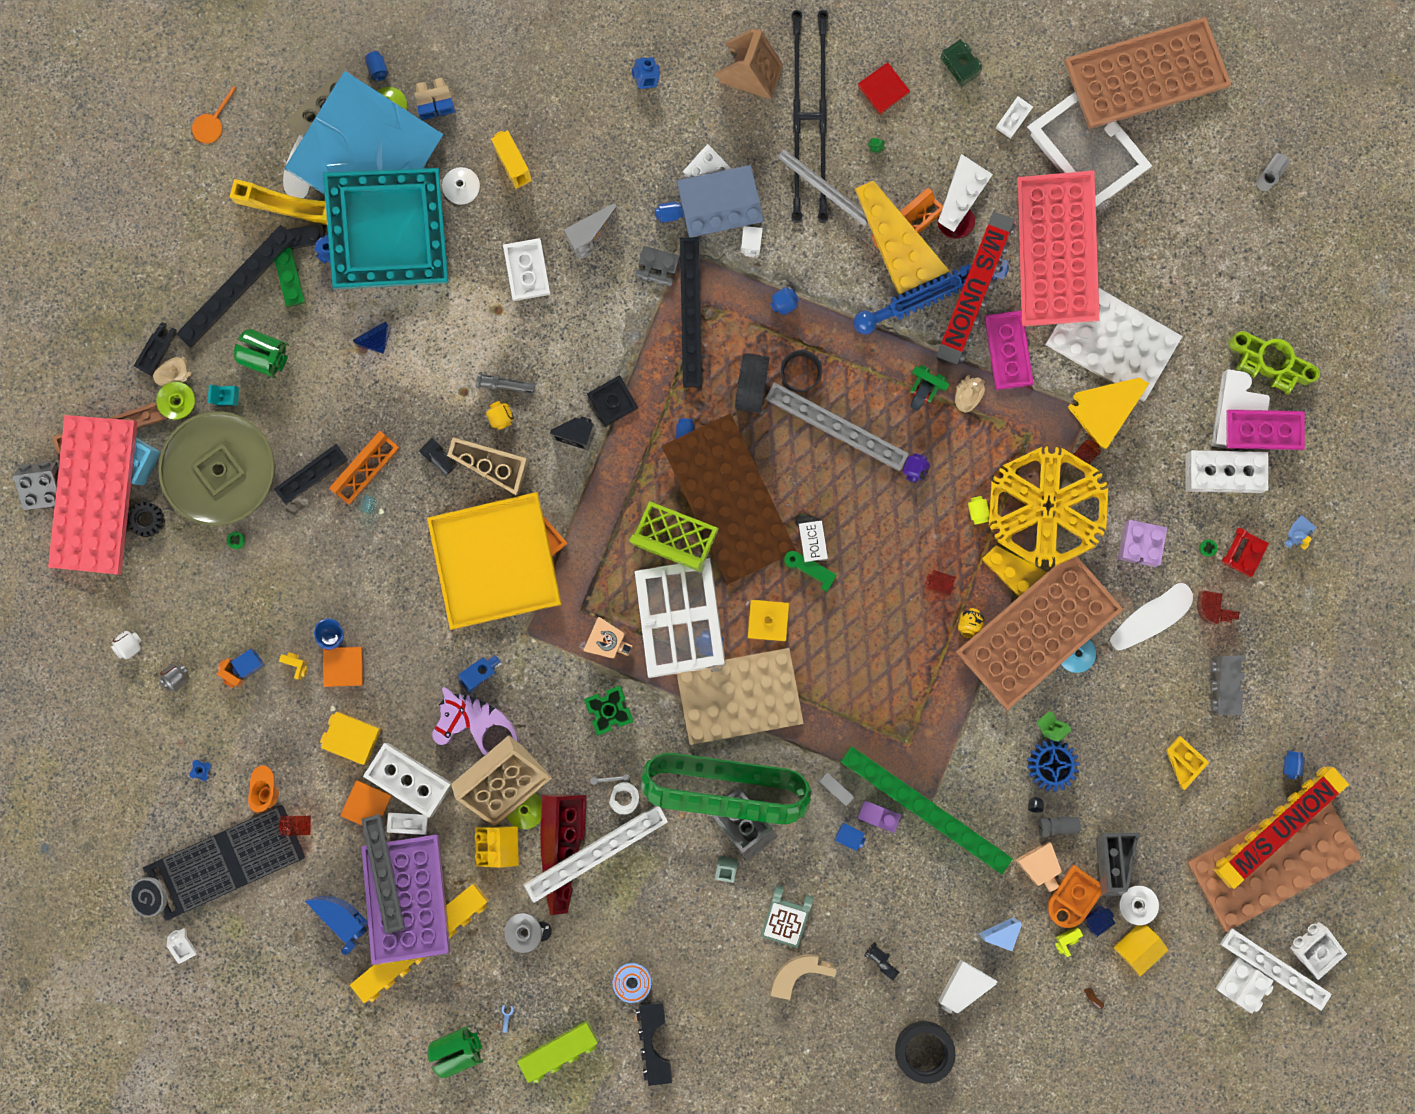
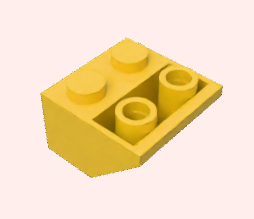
[475,826,519,868]

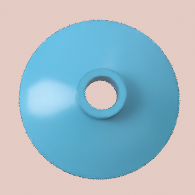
[1061,639,1096,673]

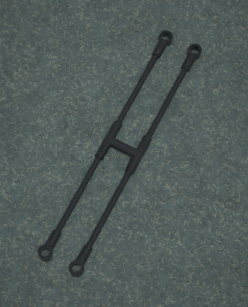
[791,10,829,223]

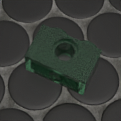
[940,39,982,87]

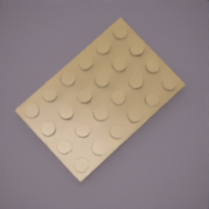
[677,648,804,745]

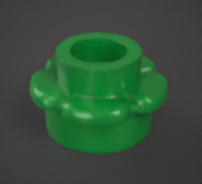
[867,138,886,153]

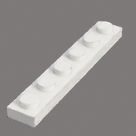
[1220,928,1332,1011]

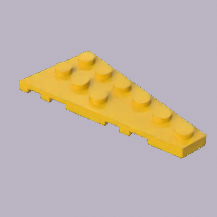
[855,181,949,294]
[982,545,1047,597]

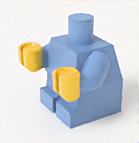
[1284,515,1317,550]

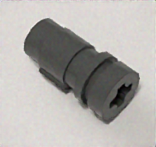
[1038,816,1081,838]

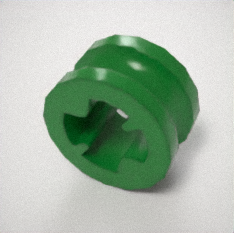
[226,532,246,550]
[1199,539,1218,557]

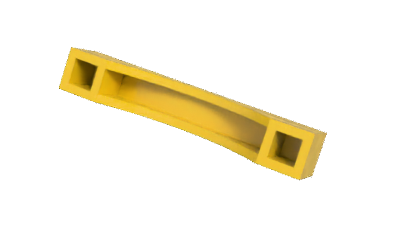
[230,179,327,225]

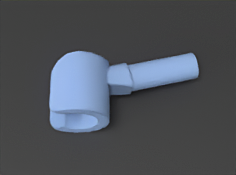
[502,1005,514,1033]

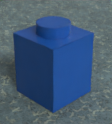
[231,649,265,678]
[834,822,866,851]

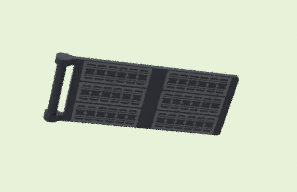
[142,805,305,921]

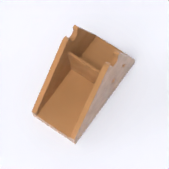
[714,29,783,99]

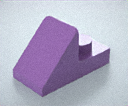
[858,801,901,833]

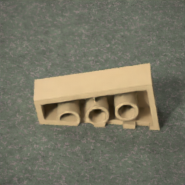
[447,437,529,495]

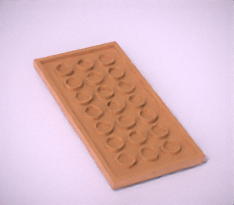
[1064,17,1231,129]
[956,556,1124,711]
[1187,802,1361,932]

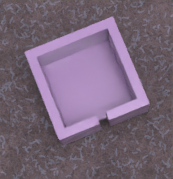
[1118,520,1167,567]

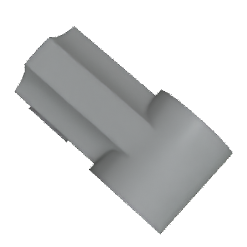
[1256,153,1290,191]

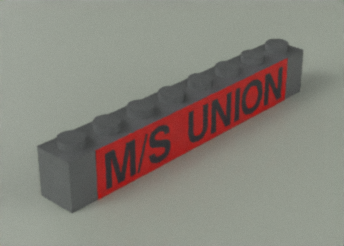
[936,211,1017,365]

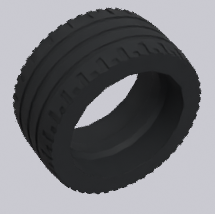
[735,353,770,413]
[895,1021,956,1084]

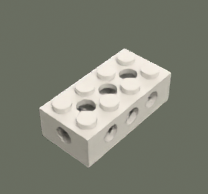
[1185,450,1268,493]
[363,743,452,818]

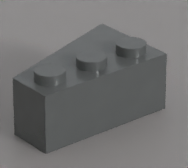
[1096,833,1140,896]

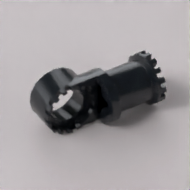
[864,942,900,981]

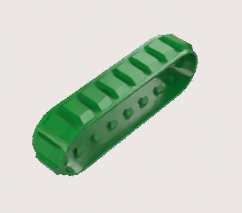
[641,753,812,825]

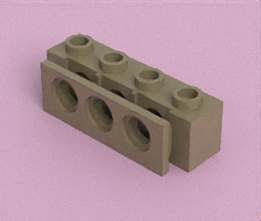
[287,68,344,137]

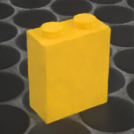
[491,130,532,189]
[320,712,382,765]

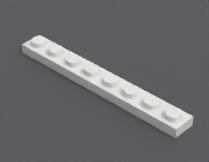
[523,806,668,903]

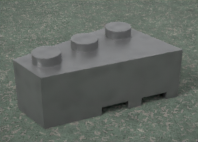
[1209,656,1246,715]

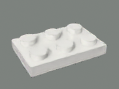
[503,238,550,301]

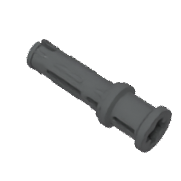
[476,372,535,395]

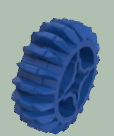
[1027,739,1080,792]

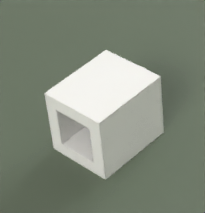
[741,226,762,257]

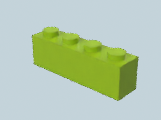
[517,1020,599,1083]

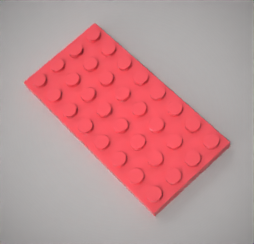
[1018,171,1100,326]
[48,415,138,575]

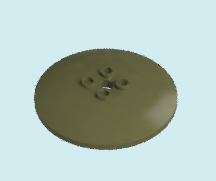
[158,411,275,526]

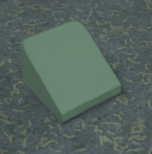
[715,856,738,883]

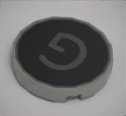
[130,877,167,917]

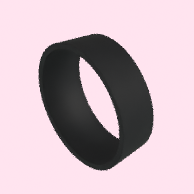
[781,350,823,392]

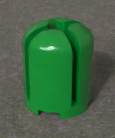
[233,329,289,378]
[427,1025,484,1078]

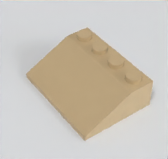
[451,736,552,826]

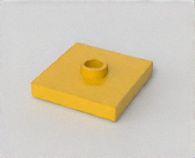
[748,600,789,642]

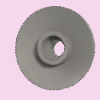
[505,913,542,953]

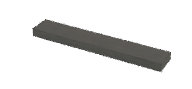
[361,814,406,934]

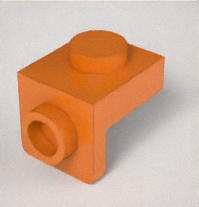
[217,658,245,688]

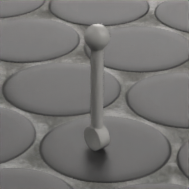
[590,774,630,785]

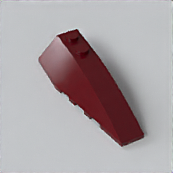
[540,794,587,915]

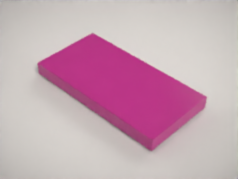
[984,310,1034,390]
[1226,410,1305,450]

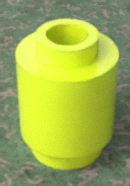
[968,496,990,525]

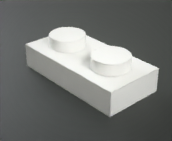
[996,97,1033,139]
[387,812,428,835]

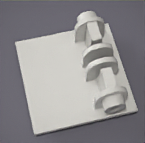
[683,144,731,179]

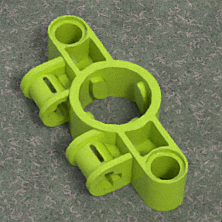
[1229,331,1320,395]

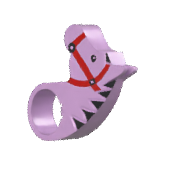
[432,687,519,755]

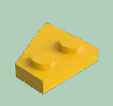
[1166,736,1209,790]

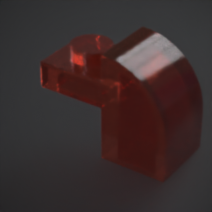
[1197,591,1240,625]

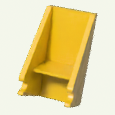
[1068,377,1150,450]

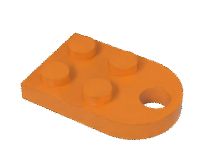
[1047,864,1101,928]

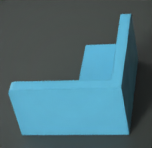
[131,438,161,486]

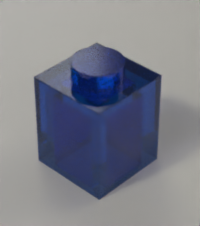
[1083,906,1116,937]

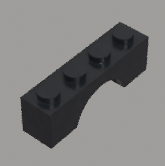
[636,1000,672,1086]

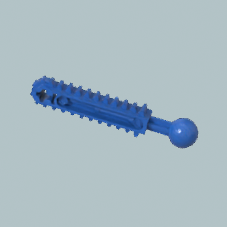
[853,264,971,335]

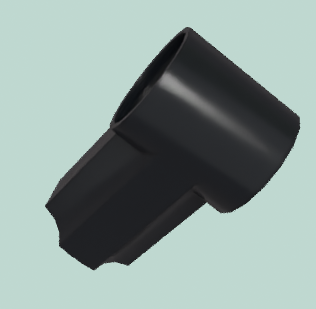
[419,438,458,476]

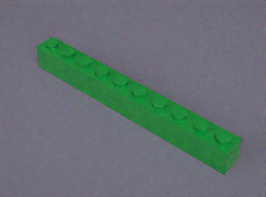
[839,746,1013,875]

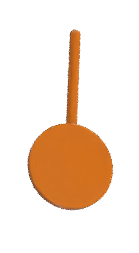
[192,87,236,144]

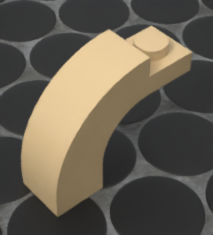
[770,954,837,1000]

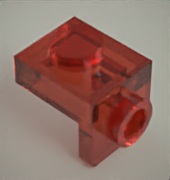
[279,815,311,836]

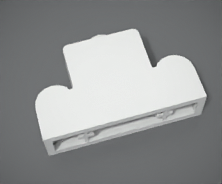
[1211,369,1270,449]

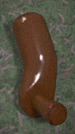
[1084,988,1104,1009]

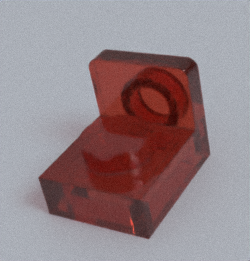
[1073,439,1101,465]

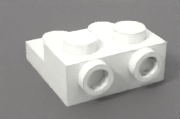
[1290,922,1347,980]
[1215,956,1273,1013]

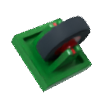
[910,365,950,411]

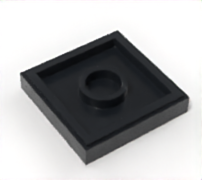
[587,375,639,427]

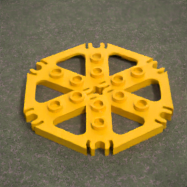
[989,446,1108,567]

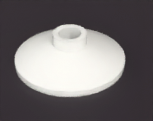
[442,167,480,205]
[1119,886,1159,925]

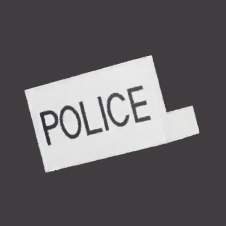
[799,521,828,562]

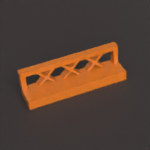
[872,188,943,249]
[329,431,400,505]

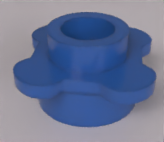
[189,760,211,781]

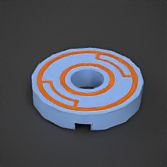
[612,963,652,1003]

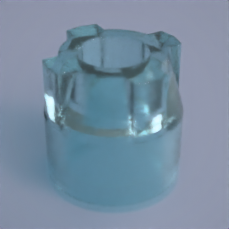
[358,495,376,514]

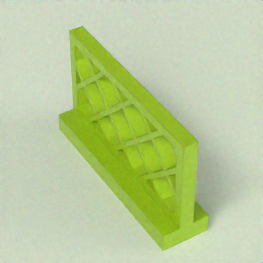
[629,501,719,573]

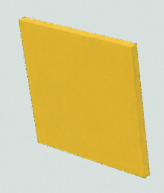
[427,492,562,630]

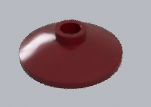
[937,209,975,239]

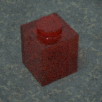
[924,570,956,597]

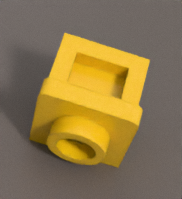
[279,652,308,680]

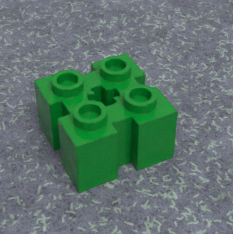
[584,685,634,736]

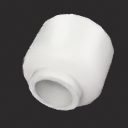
[111,631,141,659]

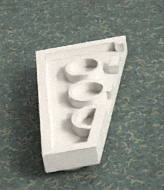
[938,154,993,232]

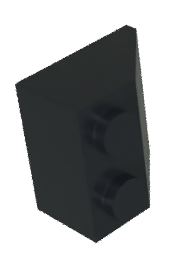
[550,416,596,451]

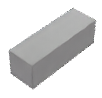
[819,772,854,806]

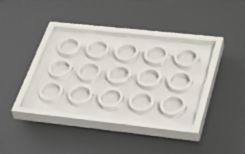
[1045,288,1182,402]

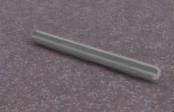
[778,150,868,225]

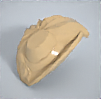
[153,357,192,386]
[955,375,985,413]

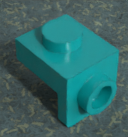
[208,384,240,406]

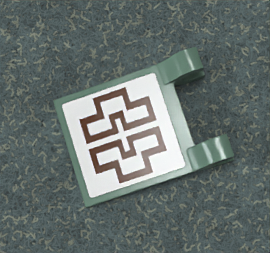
[761,885,814,948]

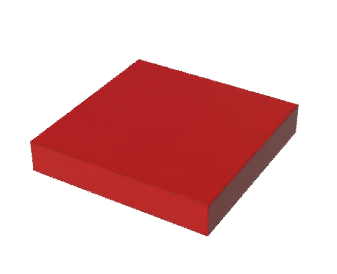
[858,62,910,115]

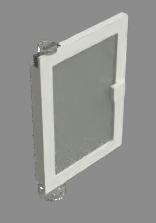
[1026,92,1152,215]

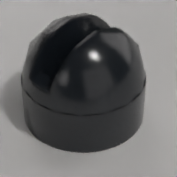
[1028,797,1044,813]

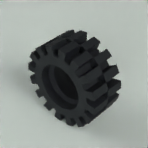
[127,501,165,537]

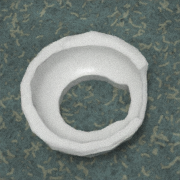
[609,782,639,814]

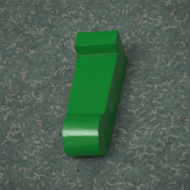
[784,551,837,593]

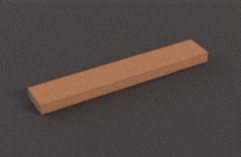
[52,402,169,456]

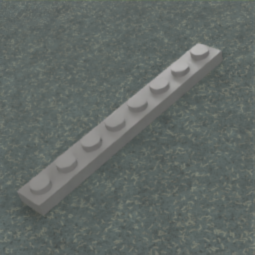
[765,382,909,471]

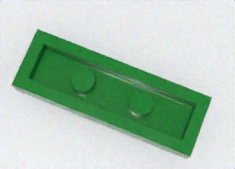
[275,248,306,308]

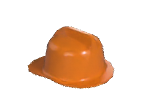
[248,765,279,813]

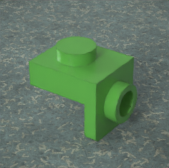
[1037,711,1072,742]

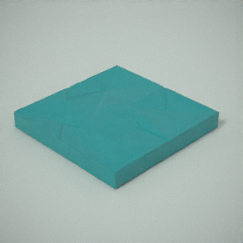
[323,168,448,290]

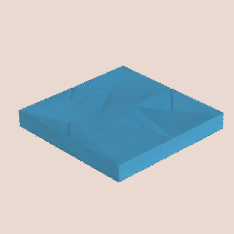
[285,71,443,194]

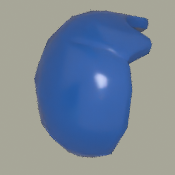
[314,618,344,650]

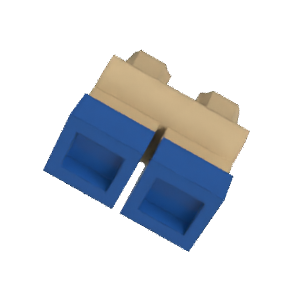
[414,78,456,121]

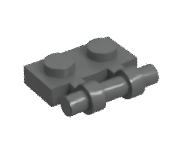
[635,246,680,286]

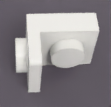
[167,928,196,964]

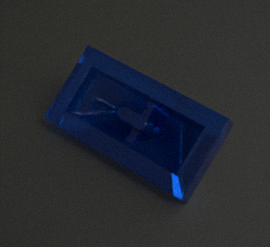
[353,321,391,354]

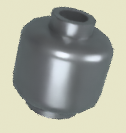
[158,663,189,692]

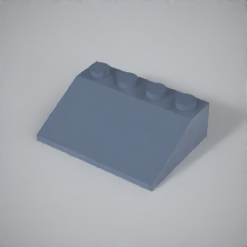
[677,165,764,238]

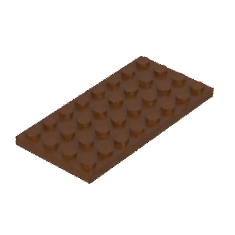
[661,413,796,585]

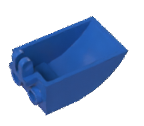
[305,896,368,955]

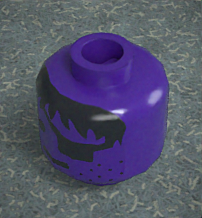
[902,453,930,483]

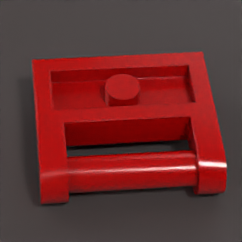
[1221,528,1269,578]

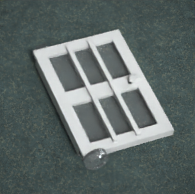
[635,553,725,678]

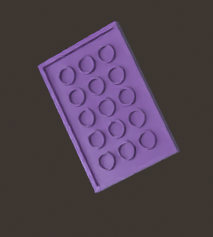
[361,835,450,965]

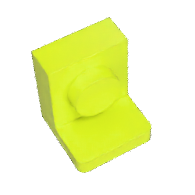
[1055,927,1083,957]

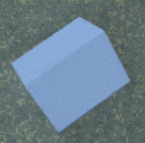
[978,917,1022,951]

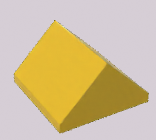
[1113,924,1168,977]

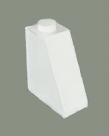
[938,960,997,1014]

